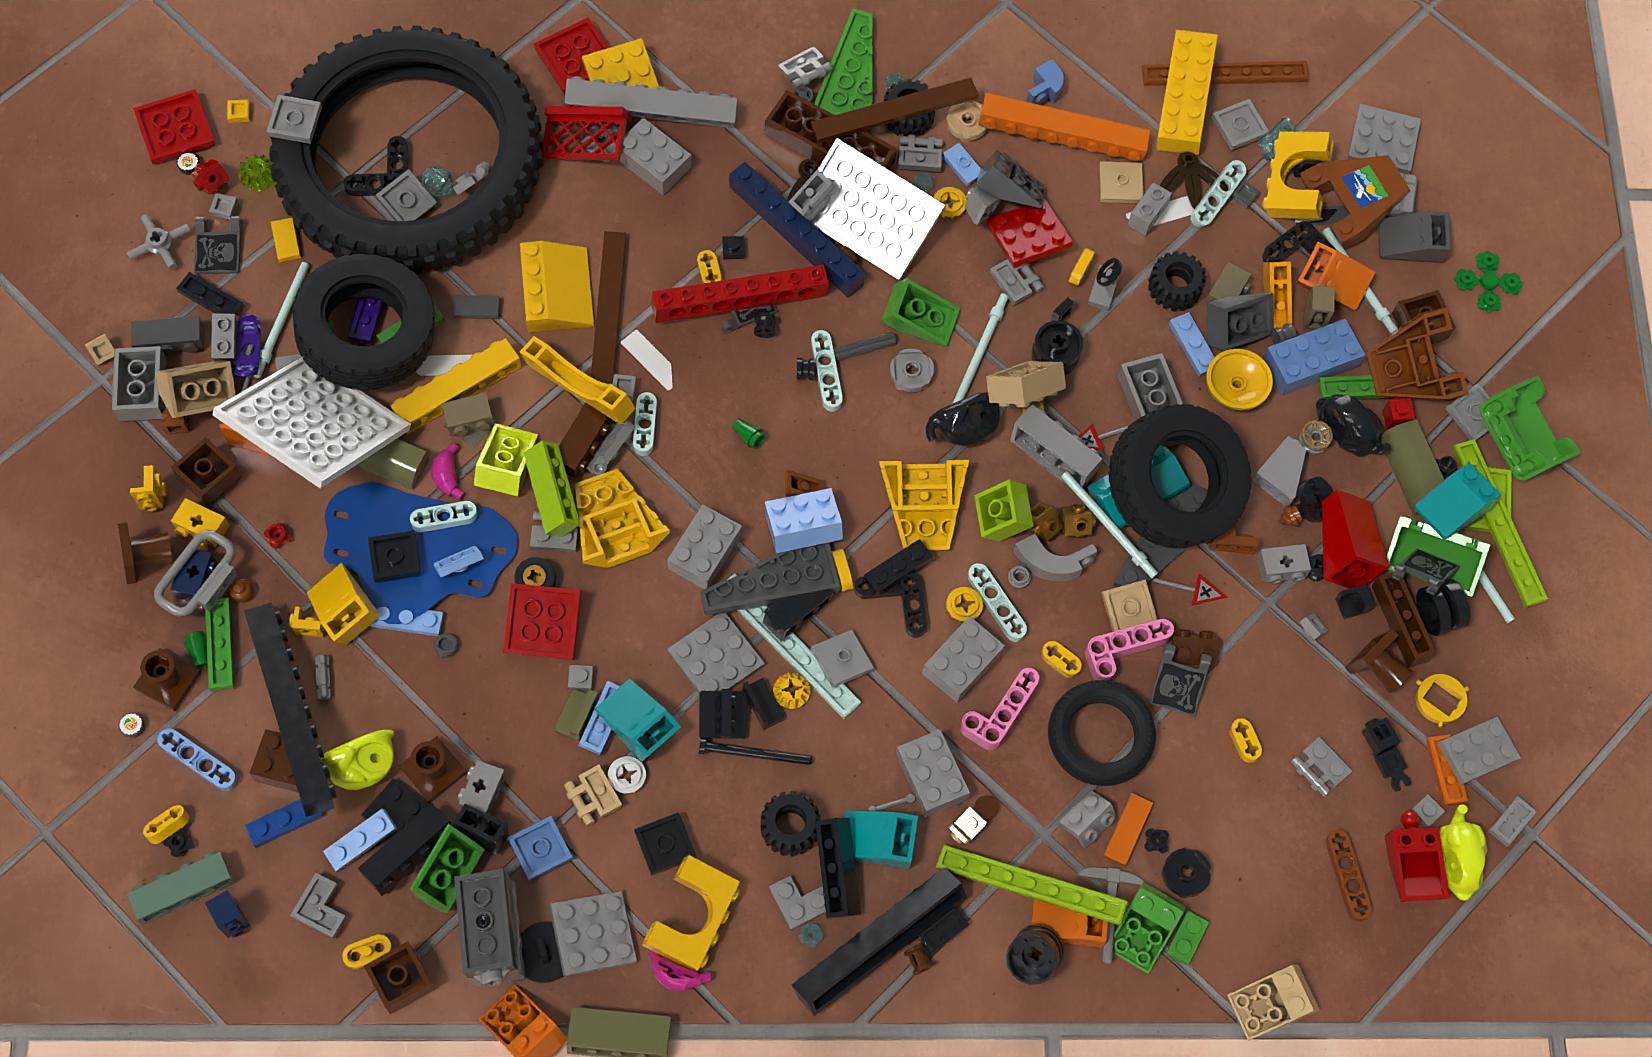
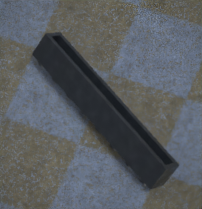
[792,867,967,1016]

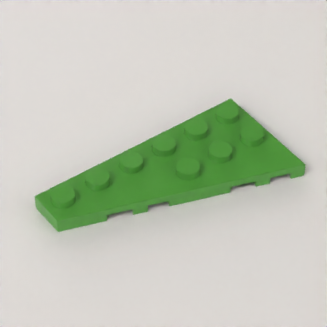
[814,8,872,132]

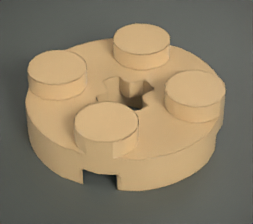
[946,101,987,143]

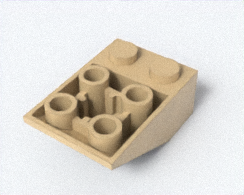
[1227,965,1320,1041]

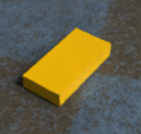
[271,217,301,263]

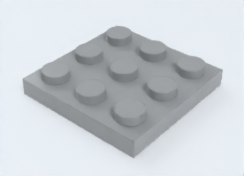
[1347,104,1421,175]
[667,612,765,693]
[549,891,637,977]

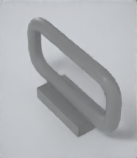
[154,530,237,616]

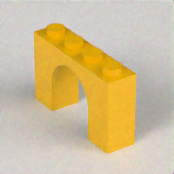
[1263,132,1334,219]
[642,855,740,971]

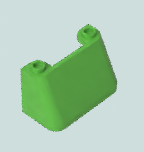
[1480,375,1581,481]
[1386,516,1491,598]

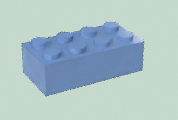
[1262,319,1366,396]

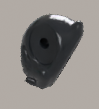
[925,392,1000,446]
[1316,394,1391,457]

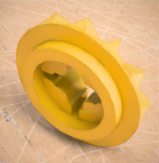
[933,187,967,219]
[946,587,983,622]
[773,672,810,709]

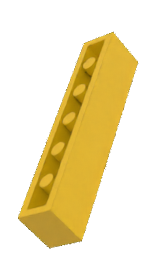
[390,338,522,435]

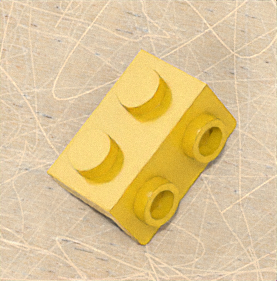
[130,465,167,512]

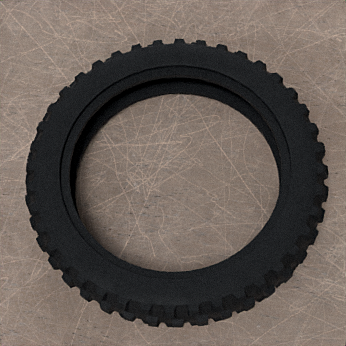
[269,25,544,274]

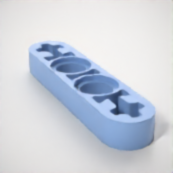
[157,728,237,791]

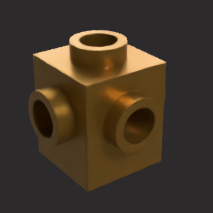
[1028,502,1063,541]
[1061,503,1095,538]

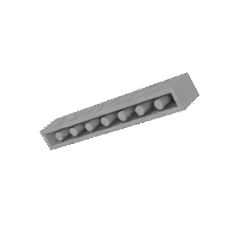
[564,77,737,128]

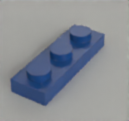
[245,799,323,848]

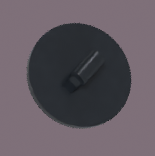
[520,922,563,983]

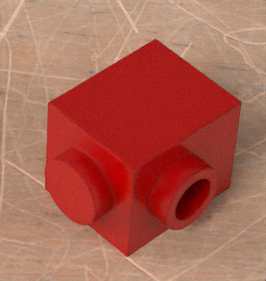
[1382,397,1415,431]

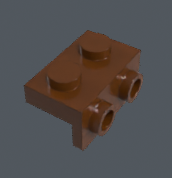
[1171,629,1220,666]

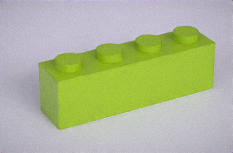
[524,440,581,537]

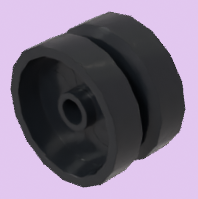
[1032,320,1083,375]
[1416,579,1470,636]

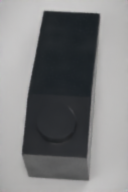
[762,589,834,642]

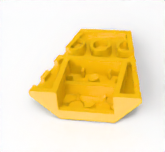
[879,460,969,551]
[575,469,670,568]

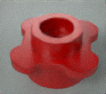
[264,523,291,549]

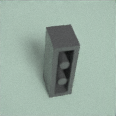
[131,316,204,355]

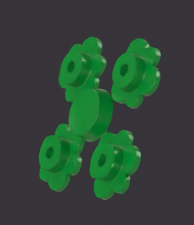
[1454,251,1523,313]

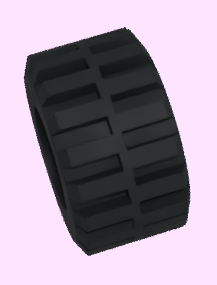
[883,79,935,137]
[1148,251,1206,311]
[760,791,821,857]

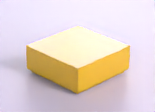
[227,100,251,123]

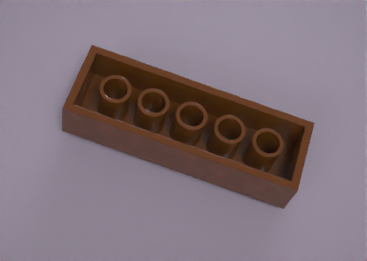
[764,90,897,170]

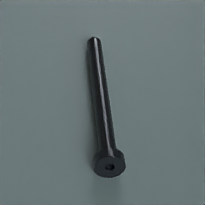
[698,738,812,765]

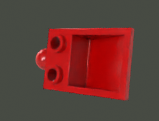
[1385,810,1450,902]

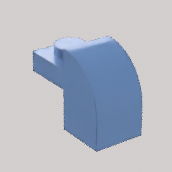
[1026,59,1064,105]

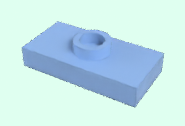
[942,143,981,187]
[433,546,483,577]

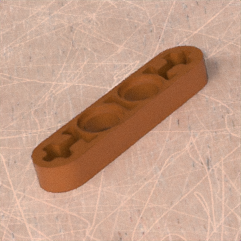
[1326,829,1372,922]

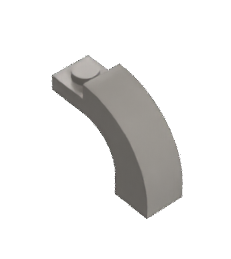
[1013,534,1097,582]

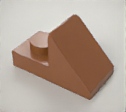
[785,470,823,497]
[1209,524,1258,554]

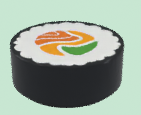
[177,152,200,175]

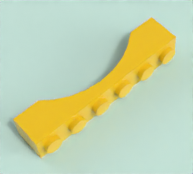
[520,336,636,425]

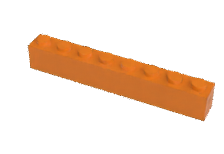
[978,93,1150,162]

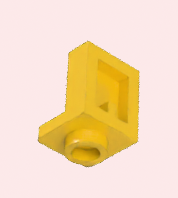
[289,606,325,637]

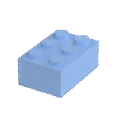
[765,488,843,553]

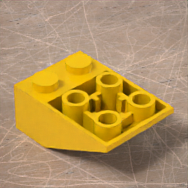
[307,563,381,645]

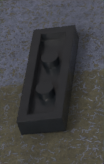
[176,272,245,316]
[863,539,933,596]

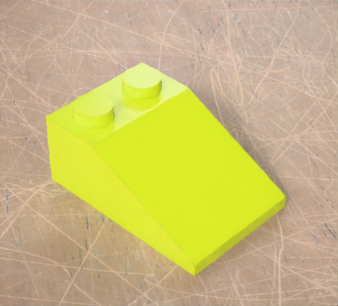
[474,423,538,496]

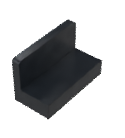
[742,678,784,730]

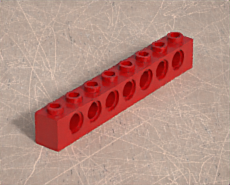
[651,265,829,323]

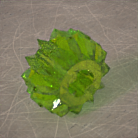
[238,153,274,191]

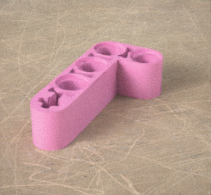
[1085,619,1174,681]
[960,668,1039,751]

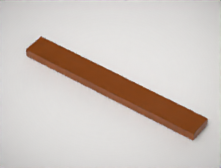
[1142,61,1309,86]

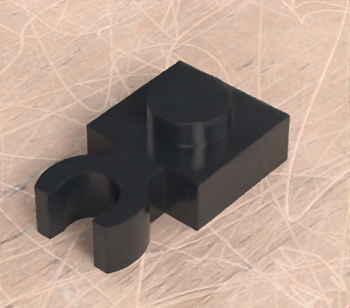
[1374,747,1411,792]

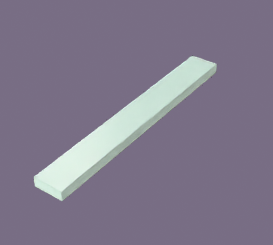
[727,573,861,719]

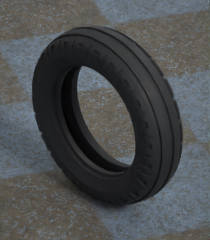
[1048,680,1156,786]

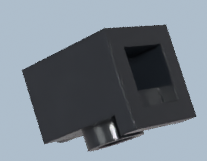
[1362,717,1401,757]

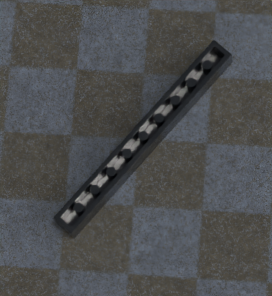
[244,602,337,817]

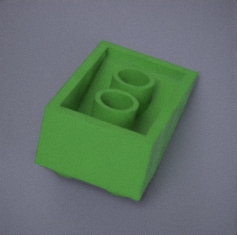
[880,278,960,347]

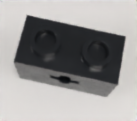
[453,804,509,855]

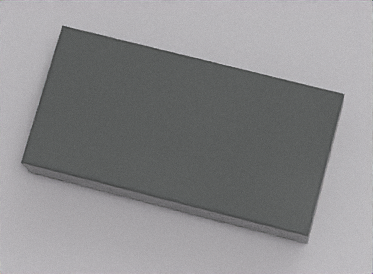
[454,295,500,319]

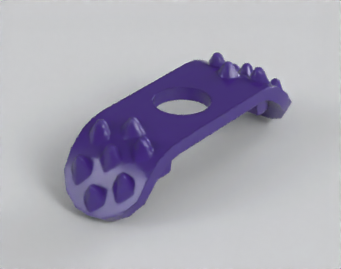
[234,314,261,378]

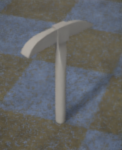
[1076,867,1147,964]

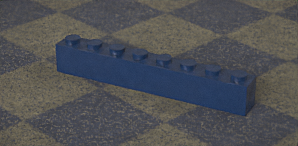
[729,162,865,298]

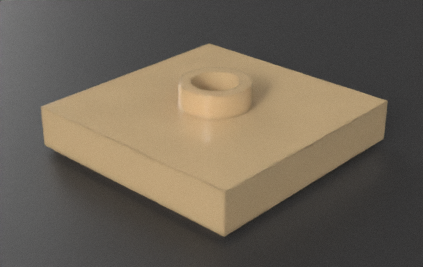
[1099,161,1143,203]
[1101,579,1157,632]

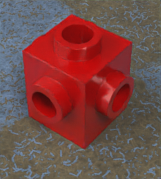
[191,159,230,194]

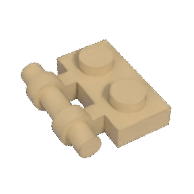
[564,765,622,826]

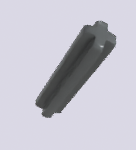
[833,332,896,360]

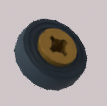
[514,557,556,587]

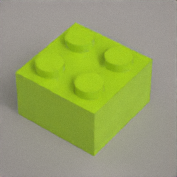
[974,479,1034,542]

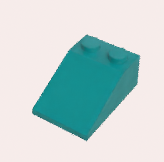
[1414,463,1501,540]

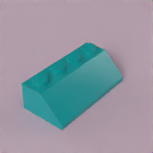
[1088,444,1190,529]

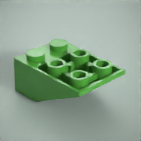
[1113,882,1185,974]

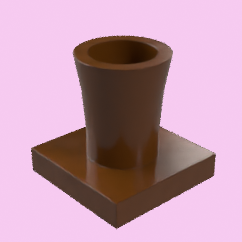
[118,523,173,584]
[1345,629,1413,693]
[133,648,201,711]
[399,736,467,803]

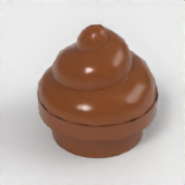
[1279,504,1304,526]
[229,579,254,602]

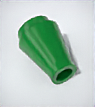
[732,419,765,449]
[184,631,208,668]

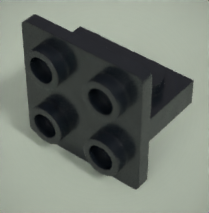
[699,689,746,739]

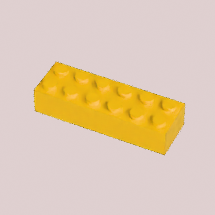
[1157,30,1218,155]

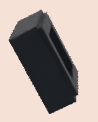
[1051,297,1074,321]

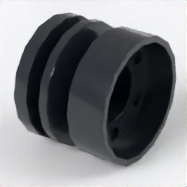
[1006,924,1064,985]

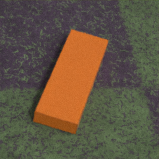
[1426,734,1468,807]
[1103,793,1153,867]

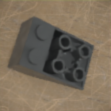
[976,150,1046,208]
[1378,211,1451,262]

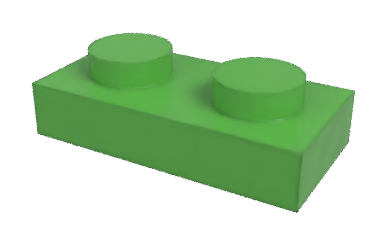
[1165,910,1209,966]

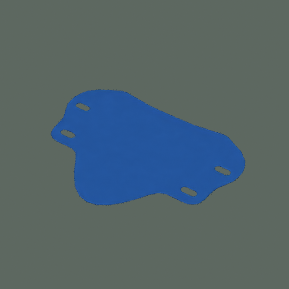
[324,482,518,624]

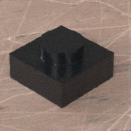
[722,236,745,260]

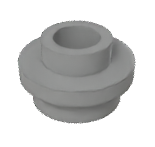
[1008,566,1031,588]

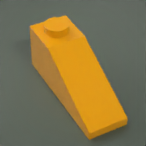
[1263,262,1292,328]

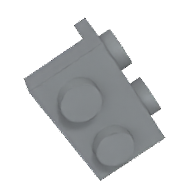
[1059,790,1117,848]

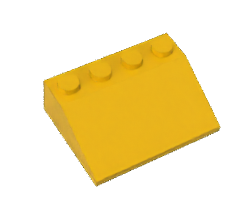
[520,241,594,333]

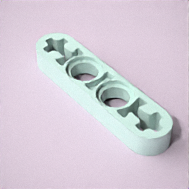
[1191,160,1246,228]
[811,330,842,412]
[968,563,1027,642]

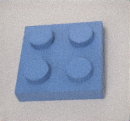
[508,816,573,882]

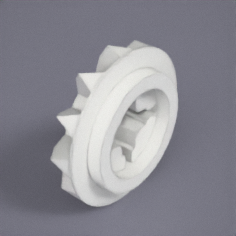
[608,756,646,794]

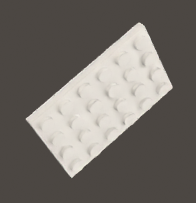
[806,139,946,280]

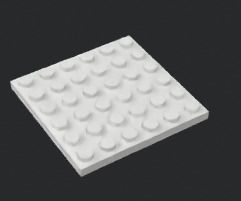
[213,357,411,488]

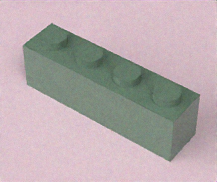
[127,852,235,925]

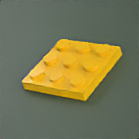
[582,38,659,89]

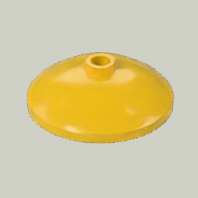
[1206,349,1273,410]

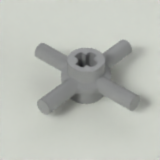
[126,214,191,270]

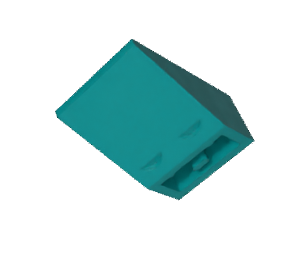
[594,679,681,762]
[845,811,918,869]

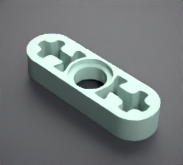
[633,392,657,456]
[410,501,477,532]

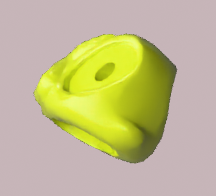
[320,729,395,790]
[1439,804,1488,901]

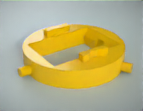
[1415,674,1469,727]

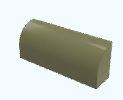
[1380,419,1445,516]
[356,439,429,490]
[566,1007,671,1057]

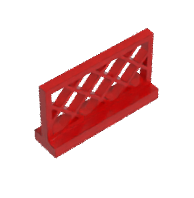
[541,106,632,160]

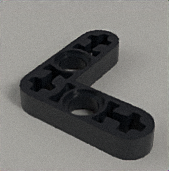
[343,136,408,196]
[1262,221,1336,262]
[854,572,927,638]

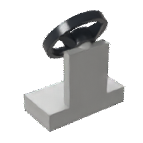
[1087,258,1122,311]

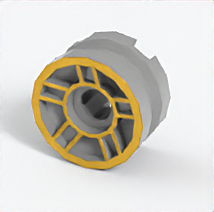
[1298,420,1333,456]

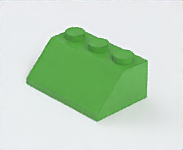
[410,824,485,913]

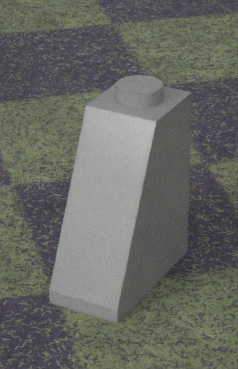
[1253,436,1306,506]

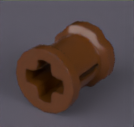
[904,943,934,975]

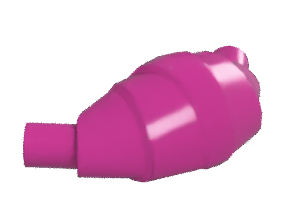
[431,442,465,500]
[649,951,711,991]

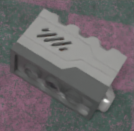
[454,868,526,987]

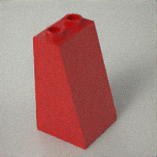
[1322,489,1389,588]

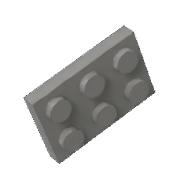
[1438,717,1521,785]

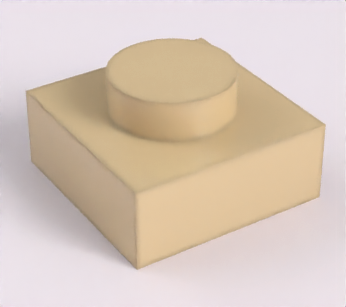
[85,334,115,365]

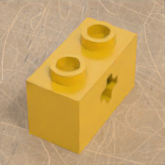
[171,498,230,548]

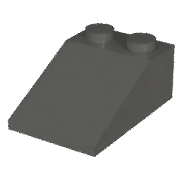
[1206,292,1273,350]

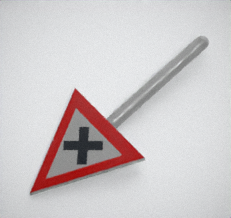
[1078,424,1128,451]
[1152,573,1228,606]

